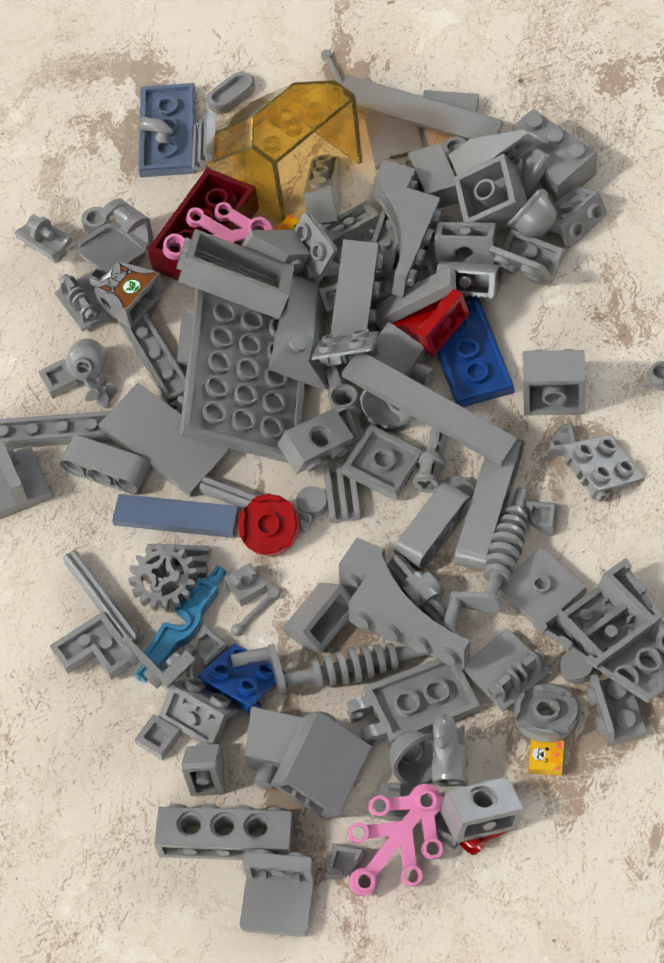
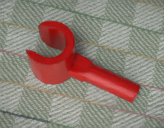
[459,831,508,855]

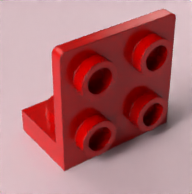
[392,289,470,357]

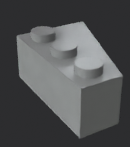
[514,109,597,203]

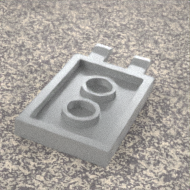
[347,659,480,748]

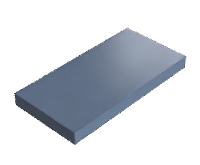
[139,83,196,178]

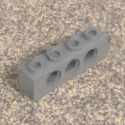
[154,804,295,860]

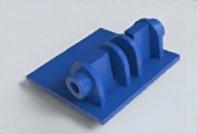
[198,643,287,715]

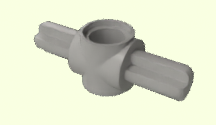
[326,365,364,443]
[387,555,447,626]

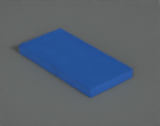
[436,295,514,408]

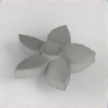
[84,372,117,408]

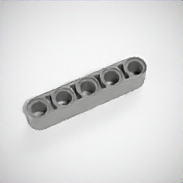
[455,439,524,571]

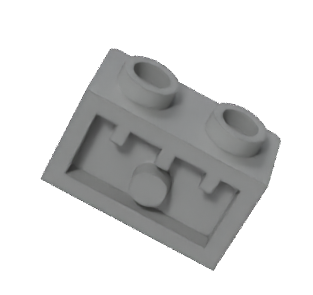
[549,185,607,248]
[585,674,647,747]
[159,678,239,745]

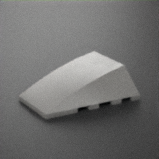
[533,558,664,703]

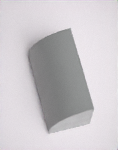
[282,582,351,653]

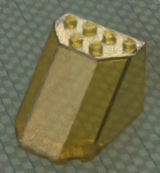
[206,80,363,225]

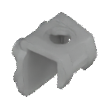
[77,198,153,273]

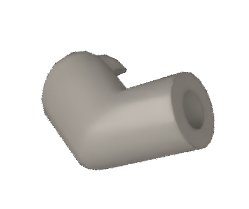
[139,116,173,144]

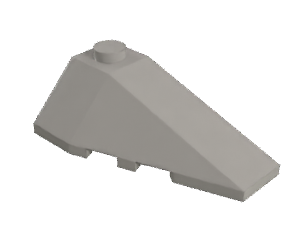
[268,274,329,390]

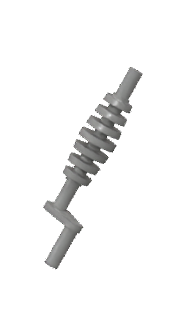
[442,488,528,632]
[230,643,426,695]

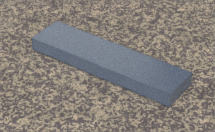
[112,494,239,538]

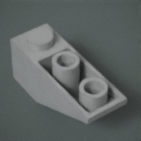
[303,154,340,224]

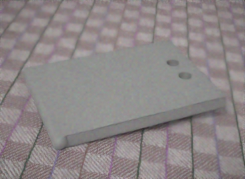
[363,112,423,170]

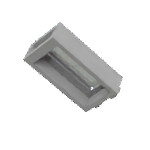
[176,229,294,319]

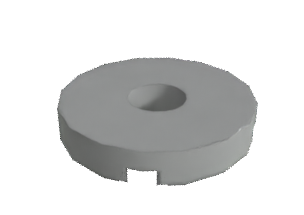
[514,684,579,743]

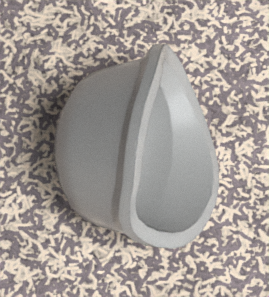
[507,189,557,238]
[389,730,435,788]

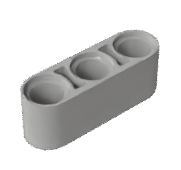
[59,436,151,494]
[394,482,472,570]

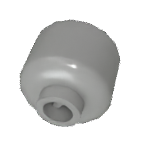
[66,339,106,381]

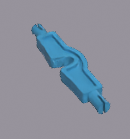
[134,565,227,683]

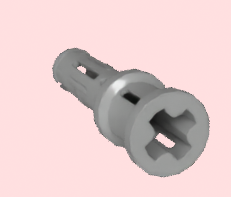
[413,428,448,493]

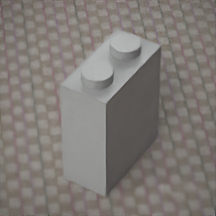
[271,711,371,819]

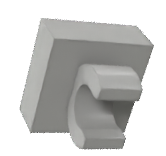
[224,562,268,606]
[374,782,413,822]

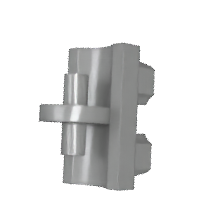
[14,214,72,263]

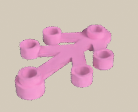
[163,202,273,260]
[347,784,443,896]

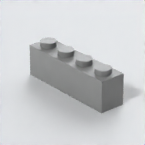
[331,239,384,362]

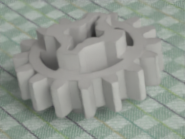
[128,543,198,612]

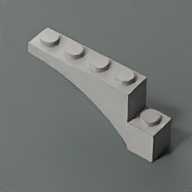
[372,159,443,297]
[339,538,470,670]

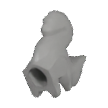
[432,714,469,787]

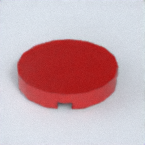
[238,494,300,557]

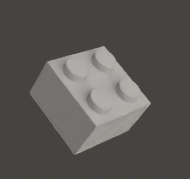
[453,154,527,231]
[523,349,586,416]

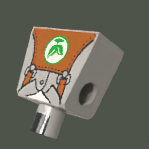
[90,262,164,329]

